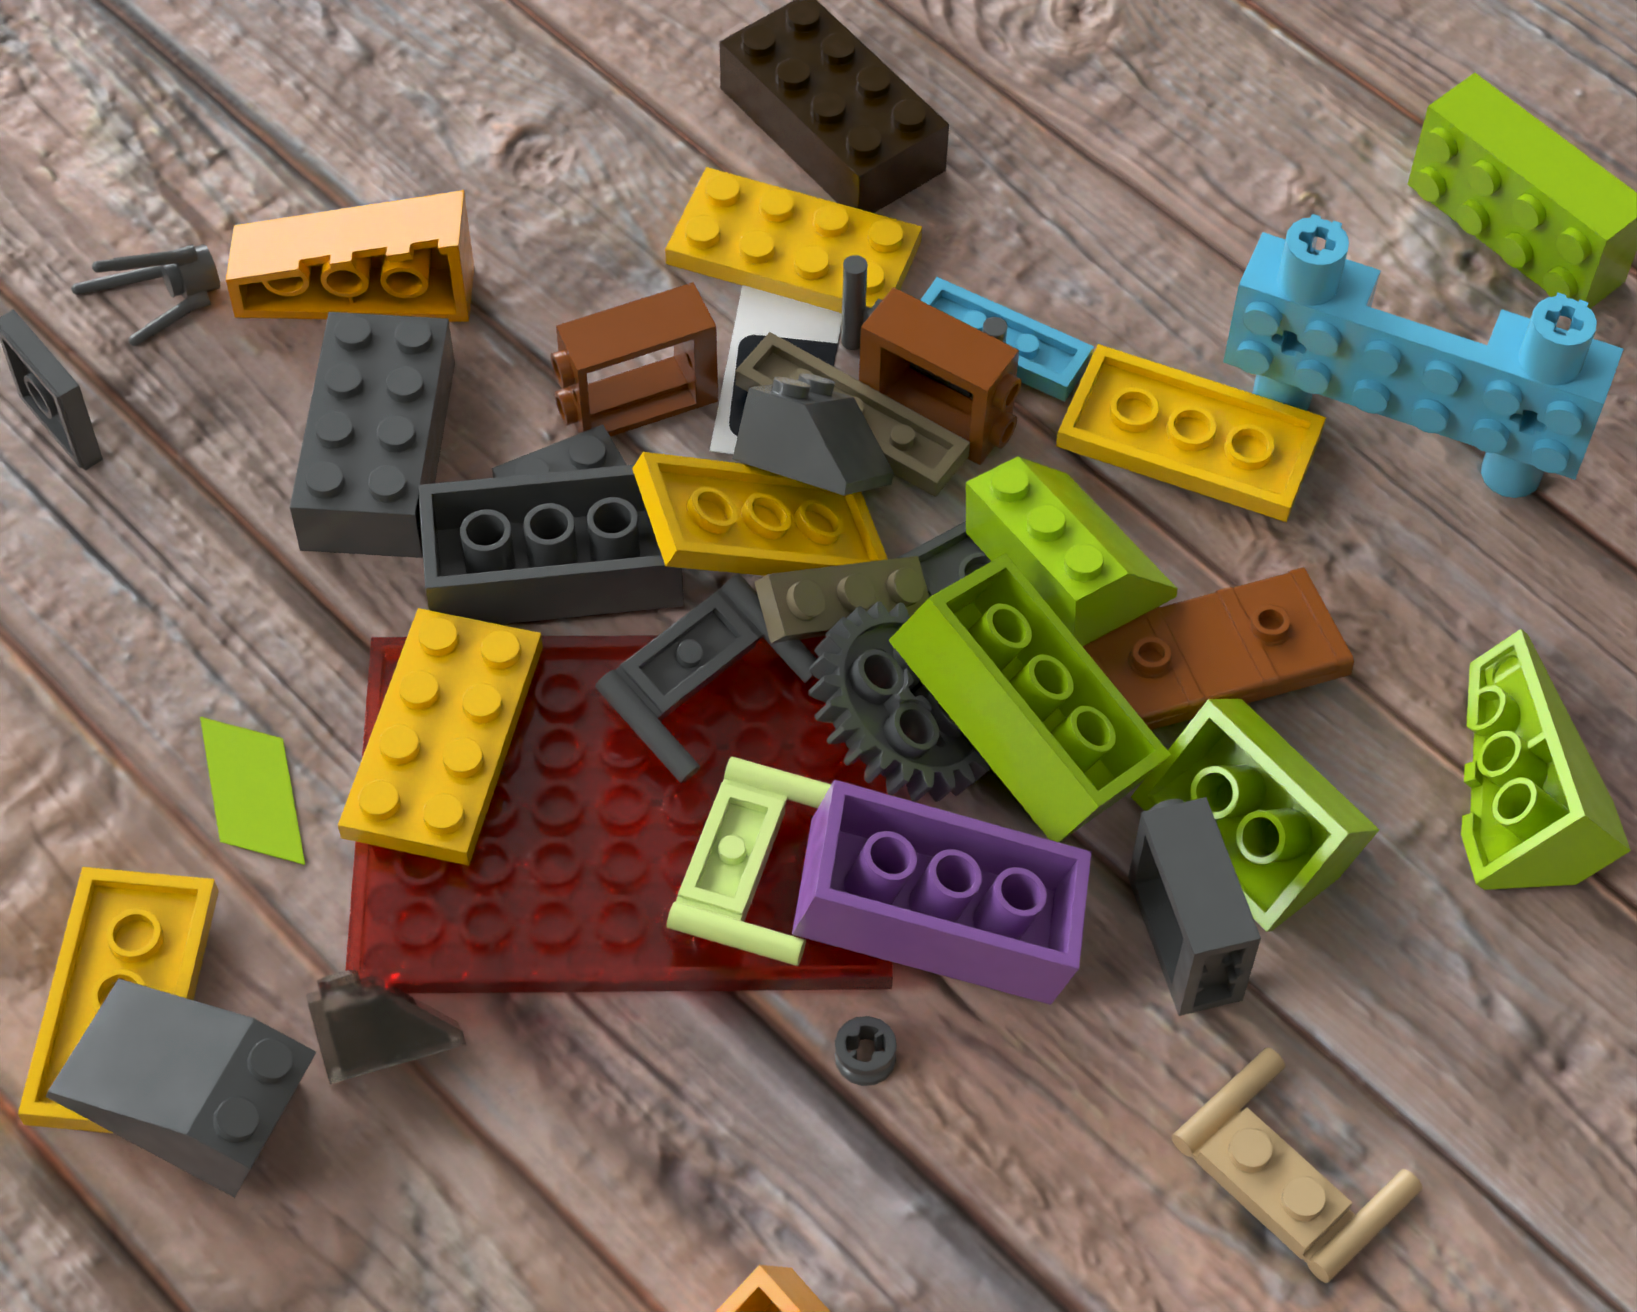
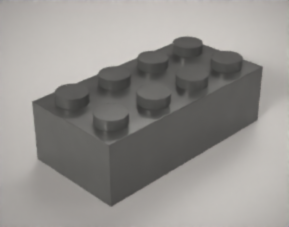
[290,312,455,558]
[418,464,684,624]

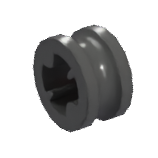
[835,1016,897,1086]

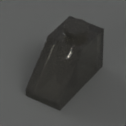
[306,969,466,1084]

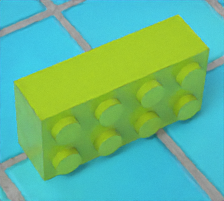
[1407,72,1637,309]
[888,553,1171,843]

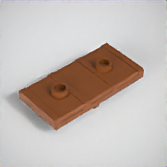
[1082,567,1354,730]

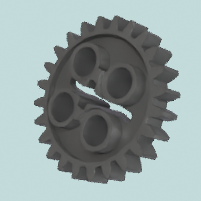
[808,601,991,802]

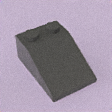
[46,978,316,1198]

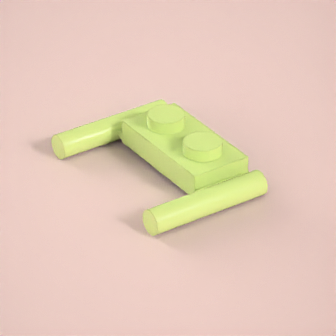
[667,756,831,966]

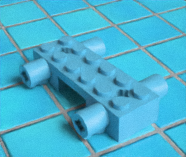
[1223,214,1623,498]

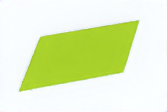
[200,717,305,865]

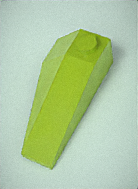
[1461,629,1631,890]

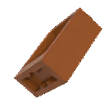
[550,282,718,437]
[859,287,1022,465]

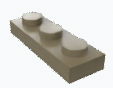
[754,556,929,643]

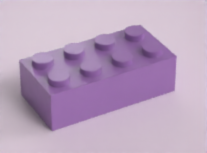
[792,780,1091,1005]

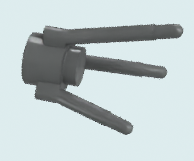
[71,244,220,346]

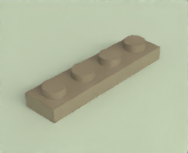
[736,332,970,497]

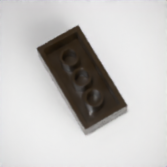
[719,0,949,213]

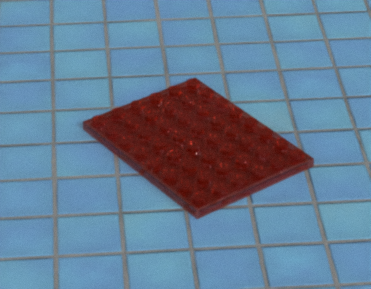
[344,635,893,994]

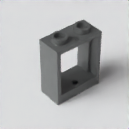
[1128,797,1261,1016]

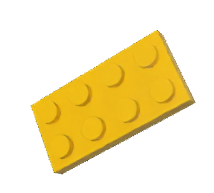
[665,167,922,313]
[1056,344,1326,522]
[632,452,888,576]
[338,608,543,866]
[18,867,219,1134]

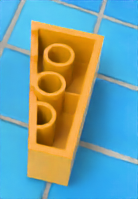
[226,190,474,322]

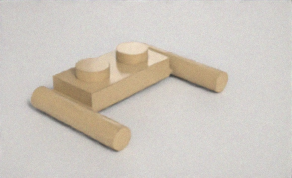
[1171,1047,1422,1283]

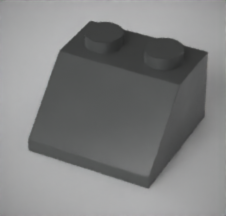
[732,373,894,495]

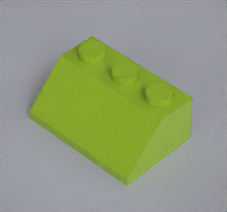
[966,456,1178,646]
[1131,699,1380,932]

